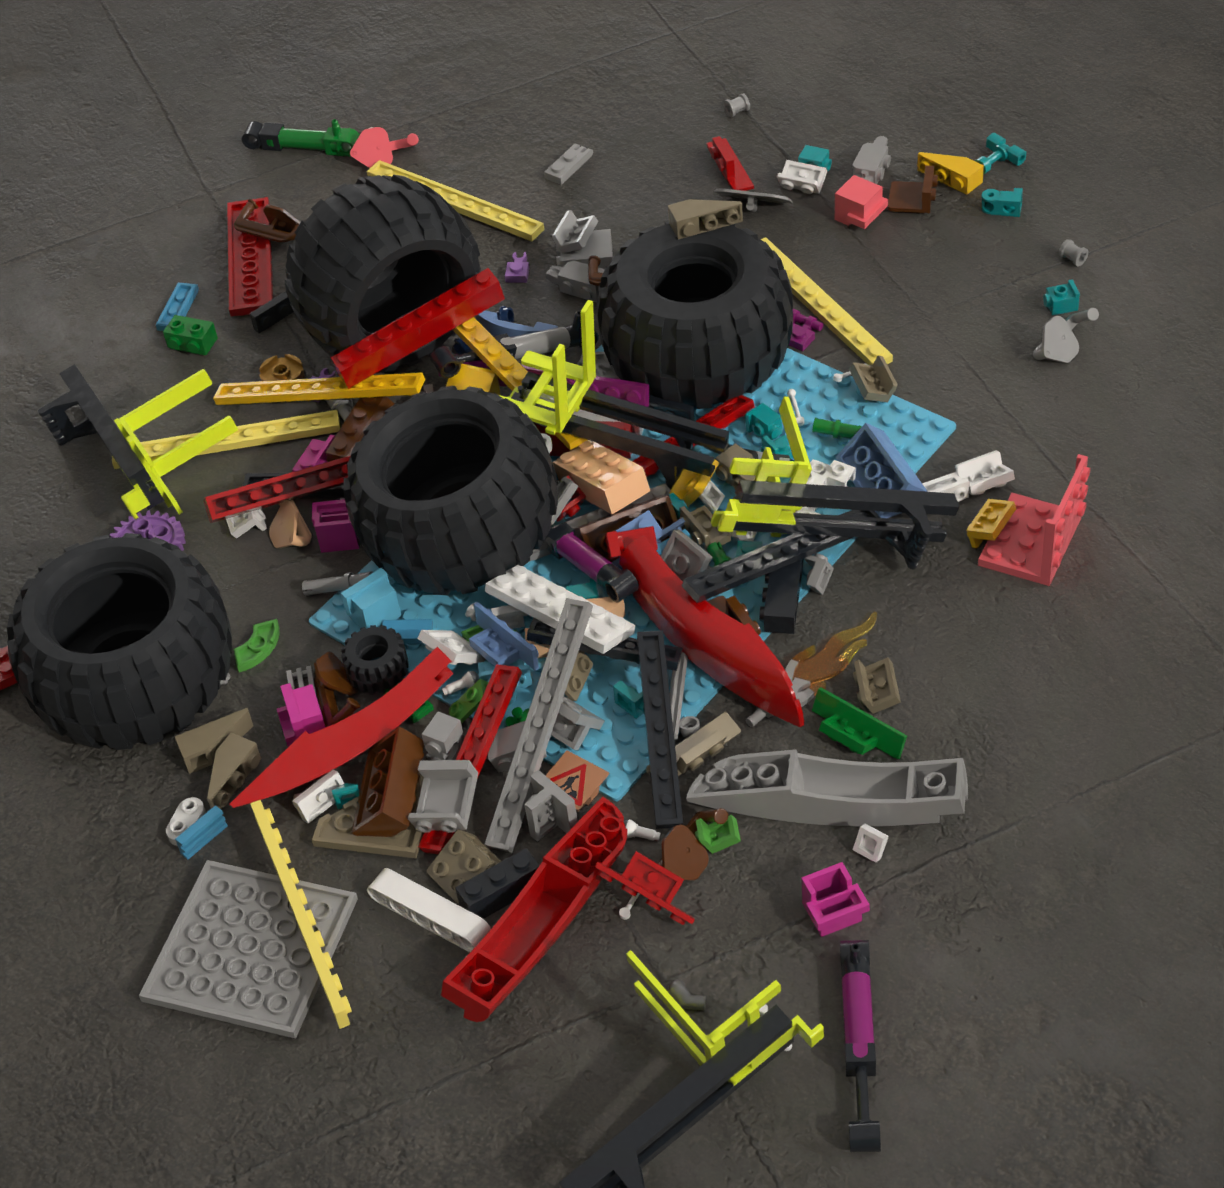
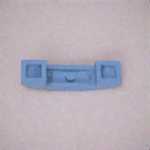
[476,311,558,337]

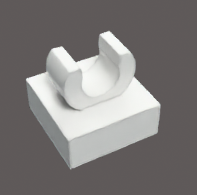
[853,824,888,862]

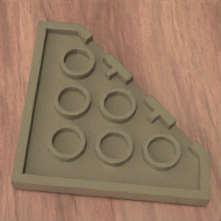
[312,772,424,859]

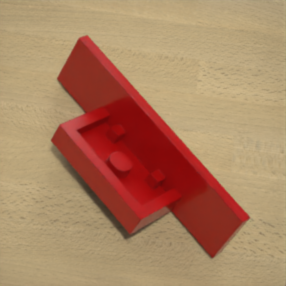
[706,136,754,191]
[595,851,695,925]

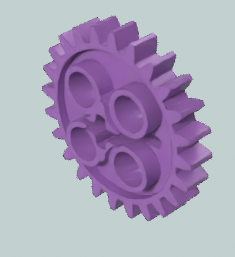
[110,511,186,551]

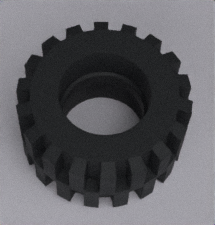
[341,625,409,693]

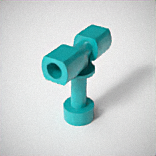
[975,133,1027,175]

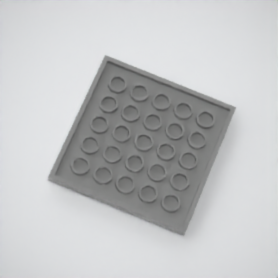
[139,860,358,1039]

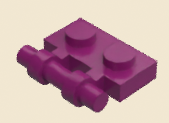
[789,309,823,352]

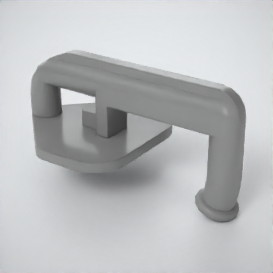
[1033,308,1099,363]

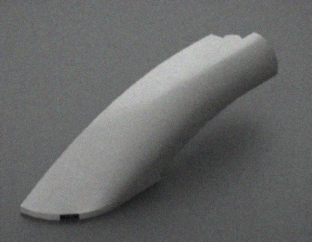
[686,749,968,826]

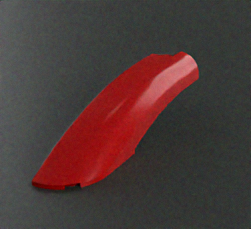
[619,536,804,727]
[229,647,454,808]
[441,797,627,1022]

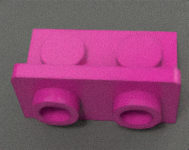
[292,435,335,472]

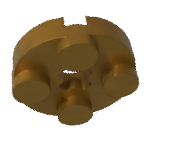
[259,354,305,381]

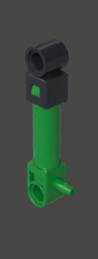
[242,119,360,157]

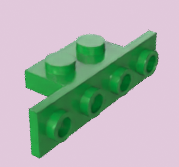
[812,687,907,759]

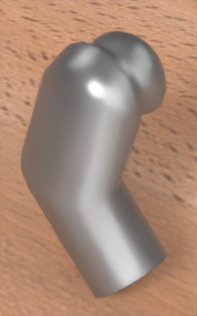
[668,979,706,1010]

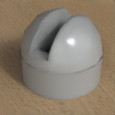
[679,716,700,738]

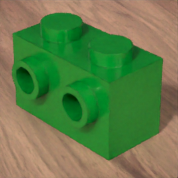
[163,315,218,355]

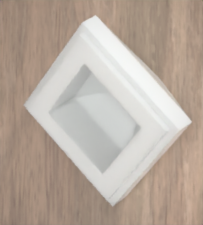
[699,480,725,513]

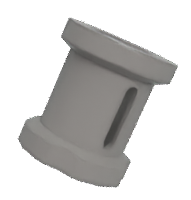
[724,93,750,117]
[1059,239,1089,266]

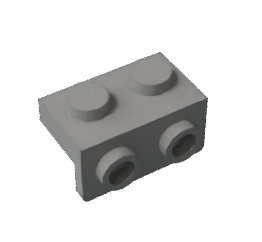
[552,210,598,253]

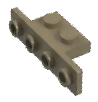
[645,712,741,777]

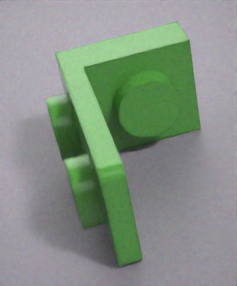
[449,679,508,724]

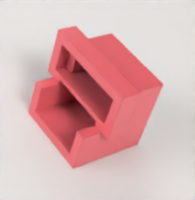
[835,175,888,229]

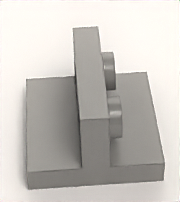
[661,530,712,581]
[551,696,605,750]
[524,770,578,842]

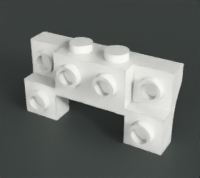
[787,459,856,535]

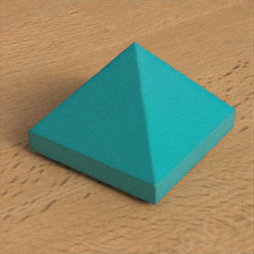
[332,783,360,809]

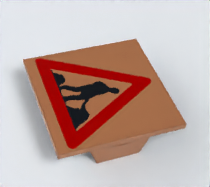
[546,750,610,812]

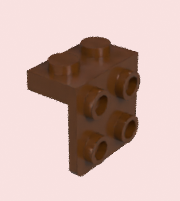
[888,166,938,213]

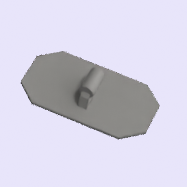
[714,189,793,212]

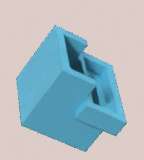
[341,568,401,629]

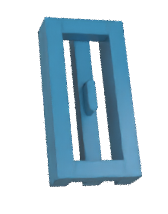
[175,805,228,860]

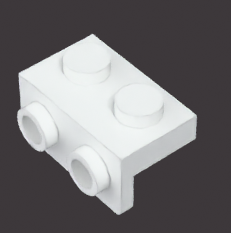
[777,160,827,194]
[955,450,1015,495]
[922,472,970,502]

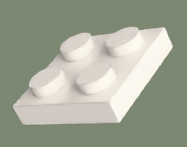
[418,630,485,665]

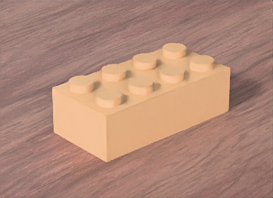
[552,440,650,515]

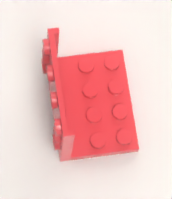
[978,454,1090,586]

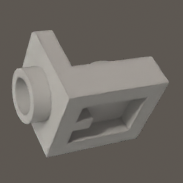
[804,553,834,595]

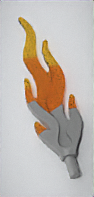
[746,612,877,727]

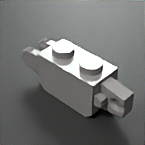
[852,136,891,184]
[546,260,604,303]

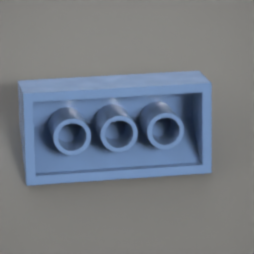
[835,423,928,518]

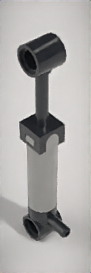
[430,311,599,378]

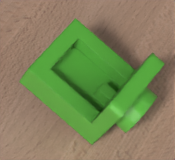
[695,815,741,854]

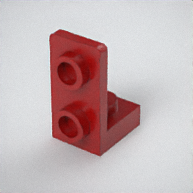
[605,526,658,559]

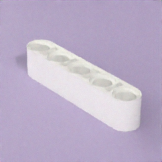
[367,868,491,952]

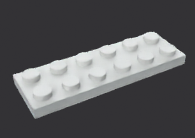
[485,565,635,654]

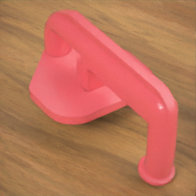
[350,127,419,168]

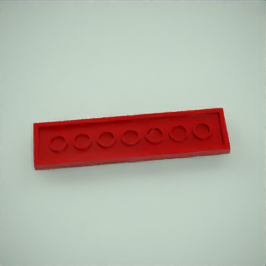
[227,197,273,317]

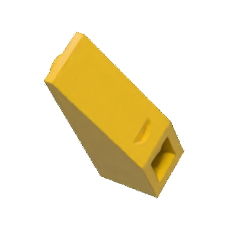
[917,152,984,195]

